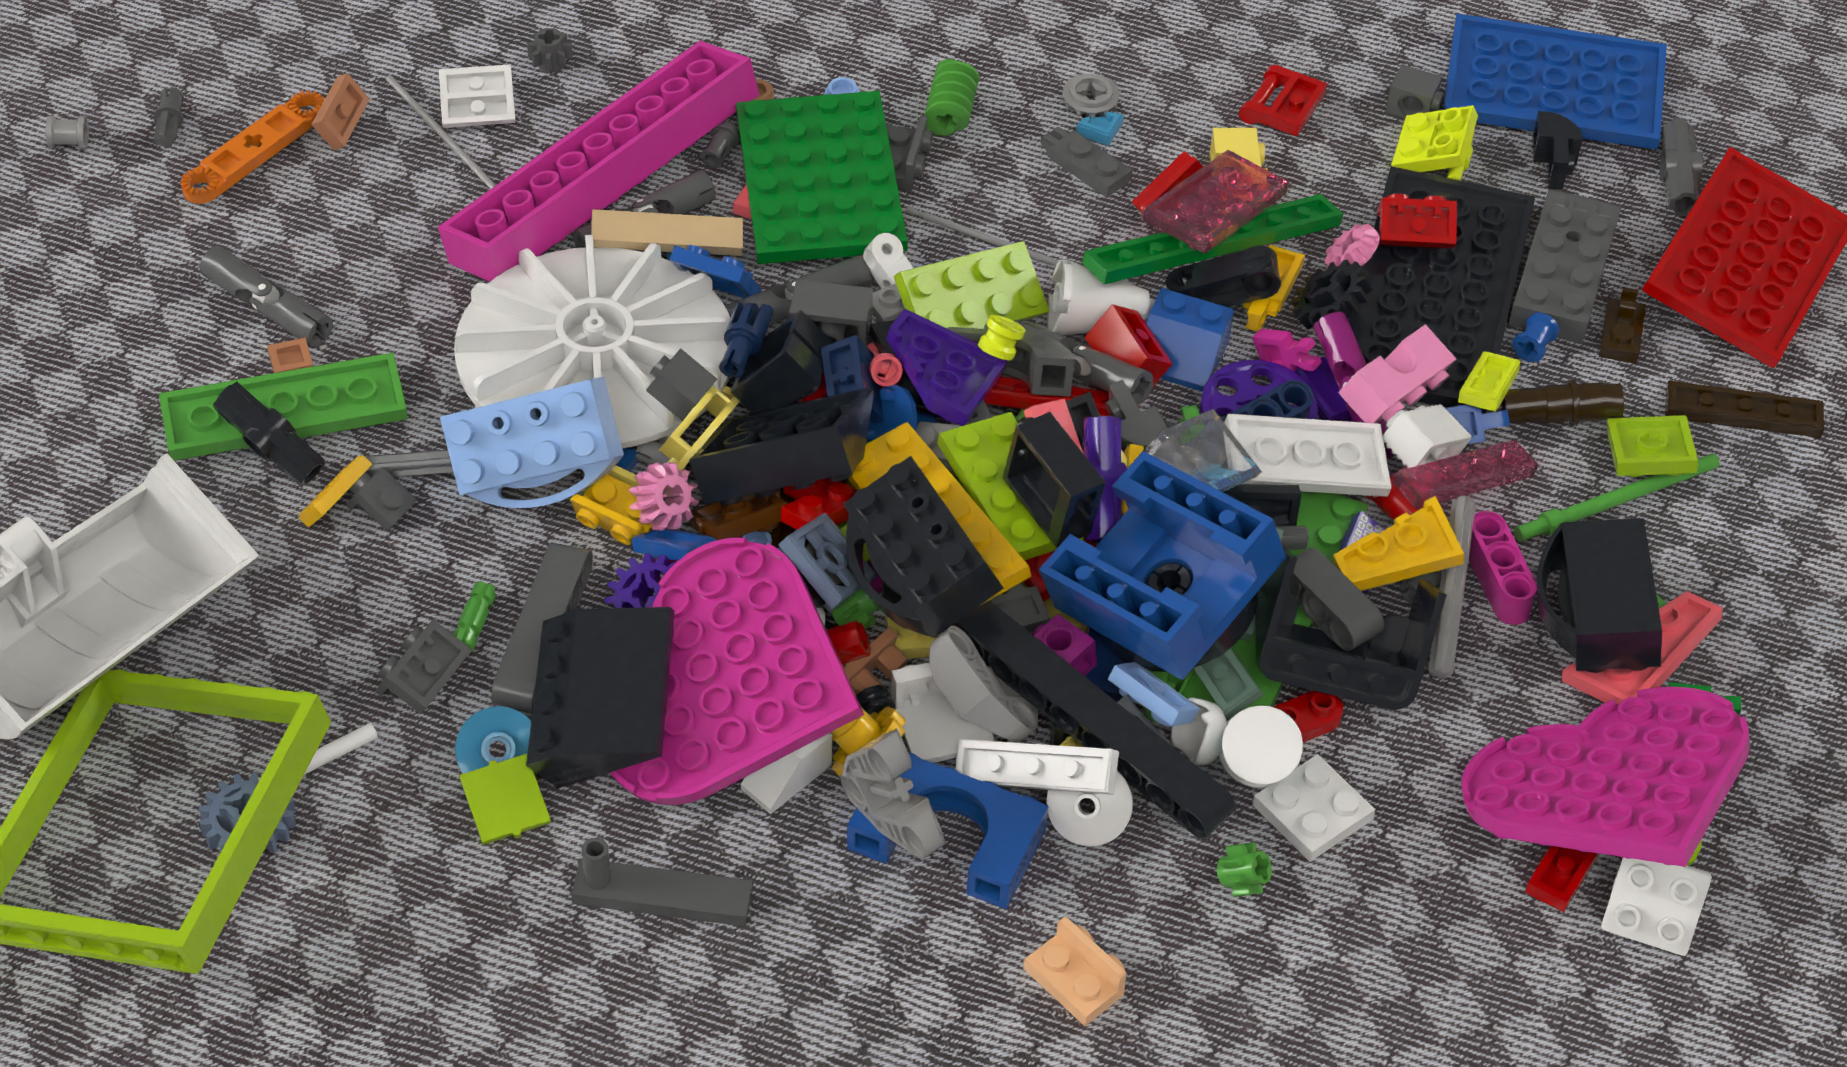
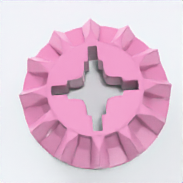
[1324,223,1380,266]

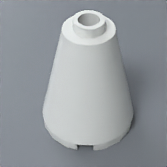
[1047,259,1155,336]

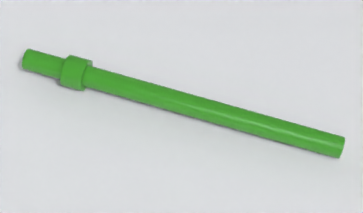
[1514,453,1719,542]

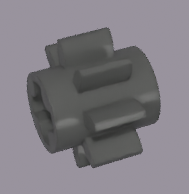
[527,28,573,73]

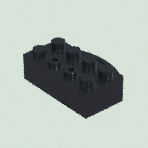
[843,456,1004,638]
[1537,518,1662,673]

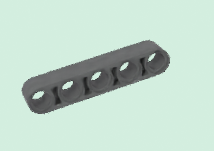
[491,542,593,712]

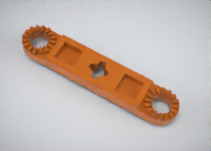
[181,90,324,204]

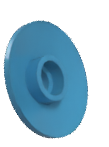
[455,706,534,774]

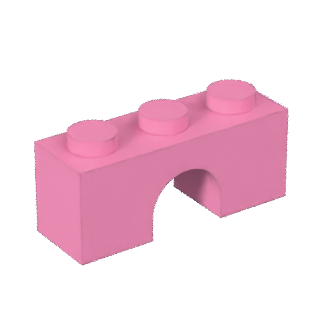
[1338,324,1456,423]

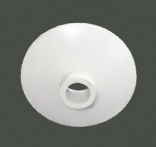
[1047,770,1133,846]

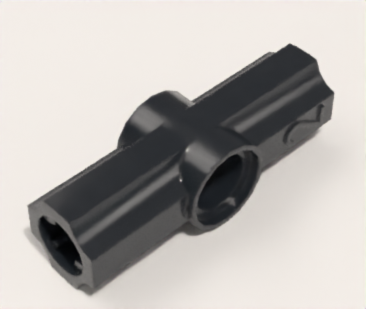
[213,381,325,487]

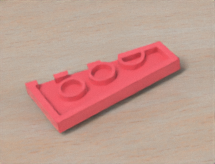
[1562,591,1723,705]

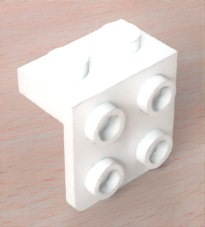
[891,663,994,763]

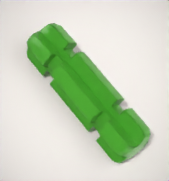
[453,581,496,653]

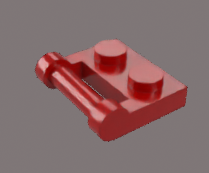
[1239,65,1327,136]

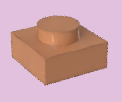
[267,337,313,373]

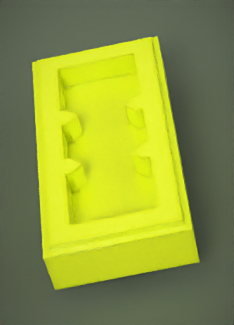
[1458,351,1521,412]

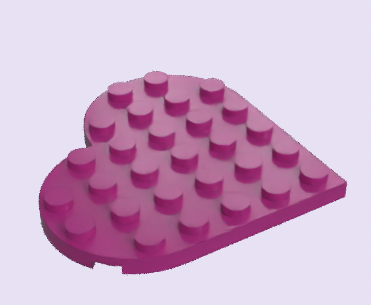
[610,538,864,805]
[1461,687,1750,867]

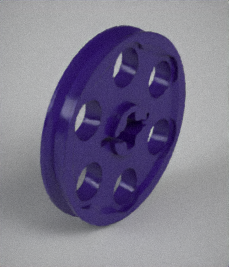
[1199,360,1318,441]

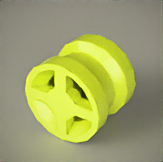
[978,315,1026,361]

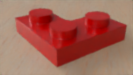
[781,478,857,530]

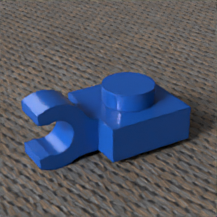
[1445,404,1510,444]

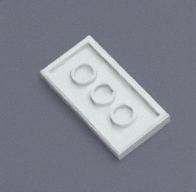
[1224,414,1392,497]

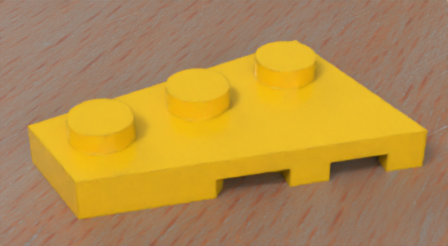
[1333,496,1464,591]

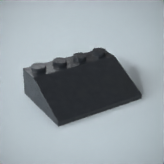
[689,387,874,506]
[526,607,675,788]

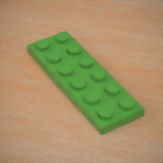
[159,352,408,461]

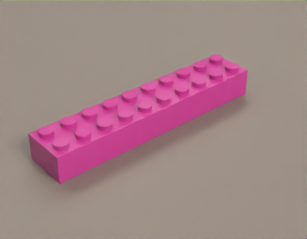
[437,40,759,282]

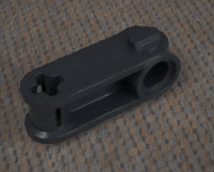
[1165,245,1282,307]

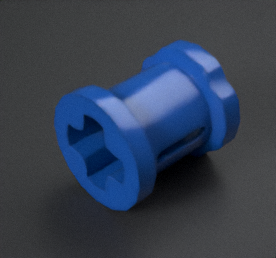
[1512,312,1560,362]

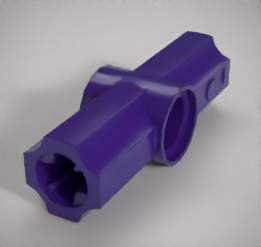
[1083,416,1127,543]

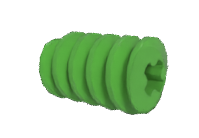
[924,59,980,136]

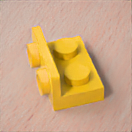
[570,474,665,545]

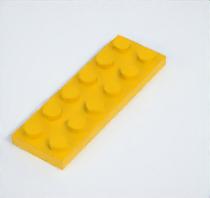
[848,422,1031,607]

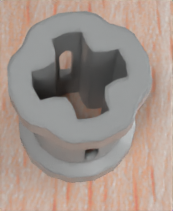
[46,115,89,149]

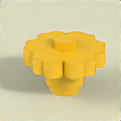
[831,706,906,778]

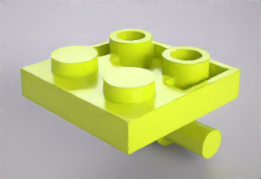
[1391,105,1478,181]

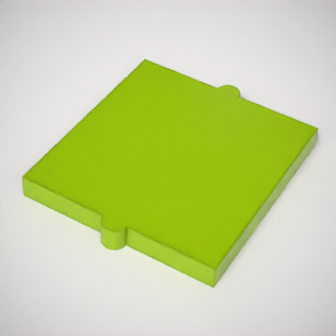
[459,754,551,845]

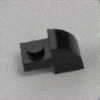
[1532,111,1583,190]

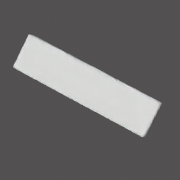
[955,739,1119,795]

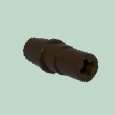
[1501,380,1624,426]

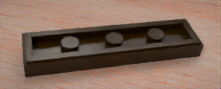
[1665,381,1824,438]

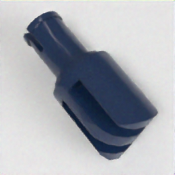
[719,302,774,378]

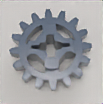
[199,772,296,860]

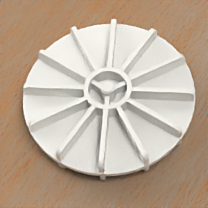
[454,234,730,448]

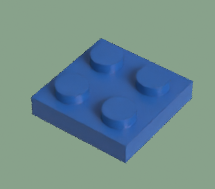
[669,245,762,298]

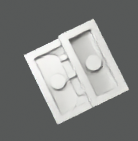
[439,64,516,128]

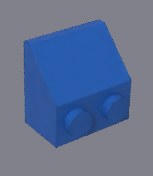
[1146,288,1234,392]

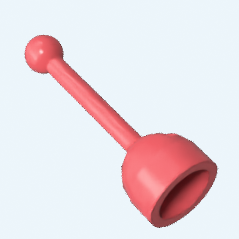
[867,343,902,386]

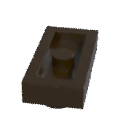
[1599,287,1646,364]

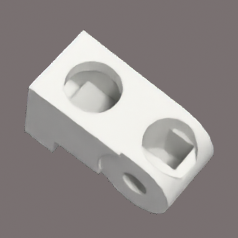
[863,233,914,289]

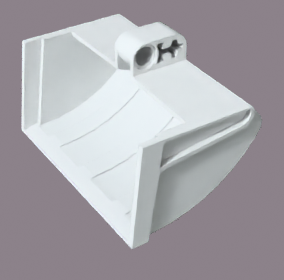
[0,453,259,740]

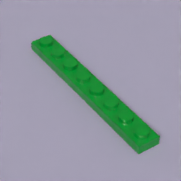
[1082,194,1343,285]

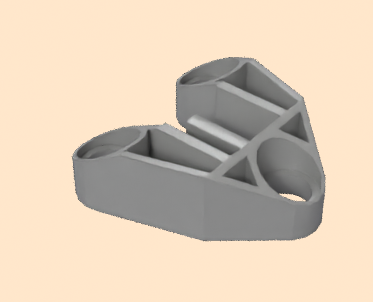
[929,626,1038,742]
[841,728,946,859]

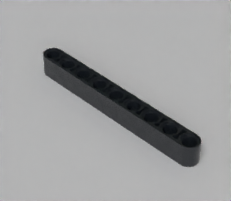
[943,601,1236,839]

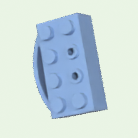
[440,377,624,508]

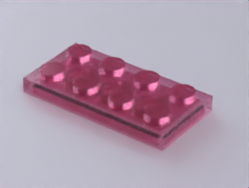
[1143,150,1289,254]

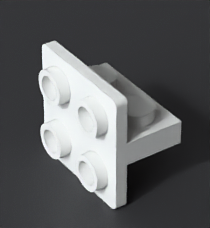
[1601,858,1712,956]

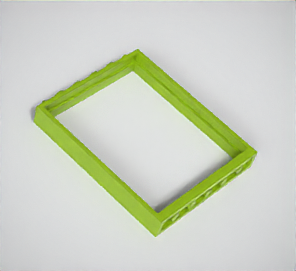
[0,669,332,974]

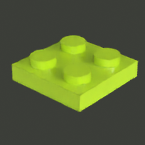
[1607,415,1698,477]

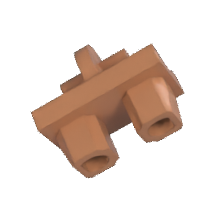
[842,627,908,695]

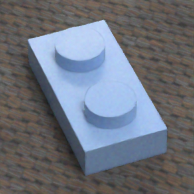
[1108,662,1200,727]

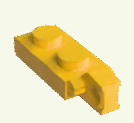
[1243,245,1305,332]

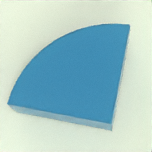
[1076,112,1124,146]

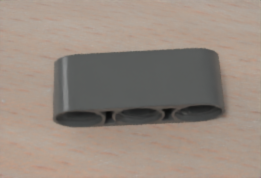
[1288,547,1385,651]

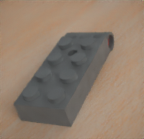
[1509,188,1622,344]

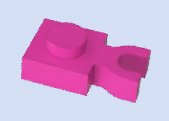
[1252,329,1322,371]

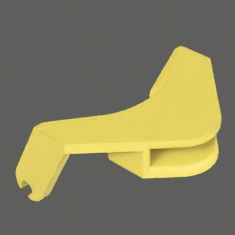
[607,386,740,493]

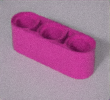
[1468,511,1537,625]

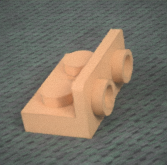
[1023,916,1126,1026]

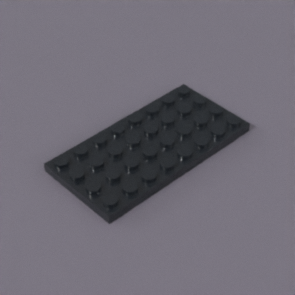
[1349,166,1535,413]

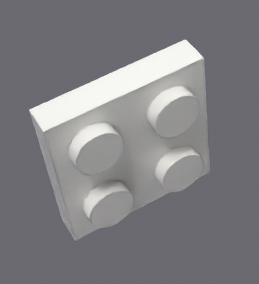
[1253,754,1375,862]

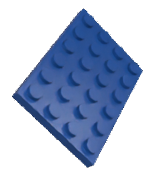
[1443,13,1667,149]

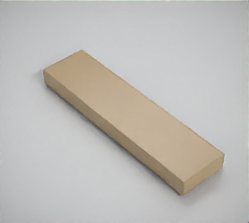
[591,209,743,256]

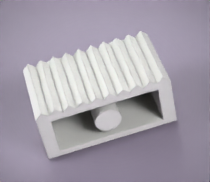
[1383,404,1472,471]

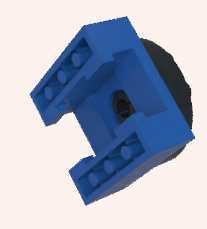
[1039,451,1286,680]

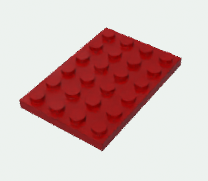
[1642,147,1847,369]

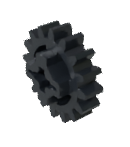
[1291,260,1373,330]

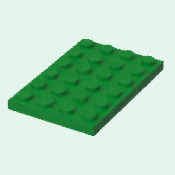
[736,91,908,264]

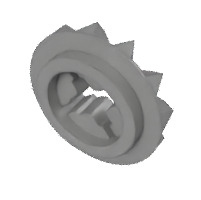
[1062,74,1120,118]

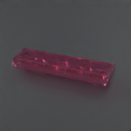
[1393,439,1539,509]

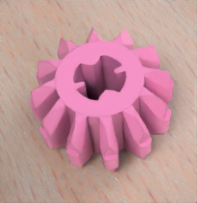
[628,462,699,531]

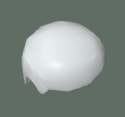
[1171,697,1228,766]

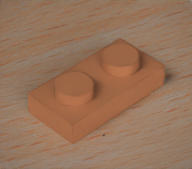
[311,73,370,150]

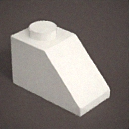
[741,733,832,814]

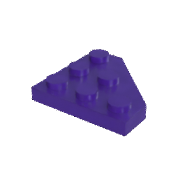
[886,308,1008,426]

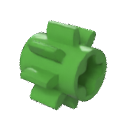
[831,589,878,630]
[1217,842,1272,897]

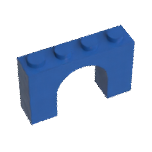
[847,752,1049,909]

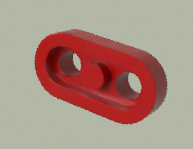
[1274,690,1343,743]

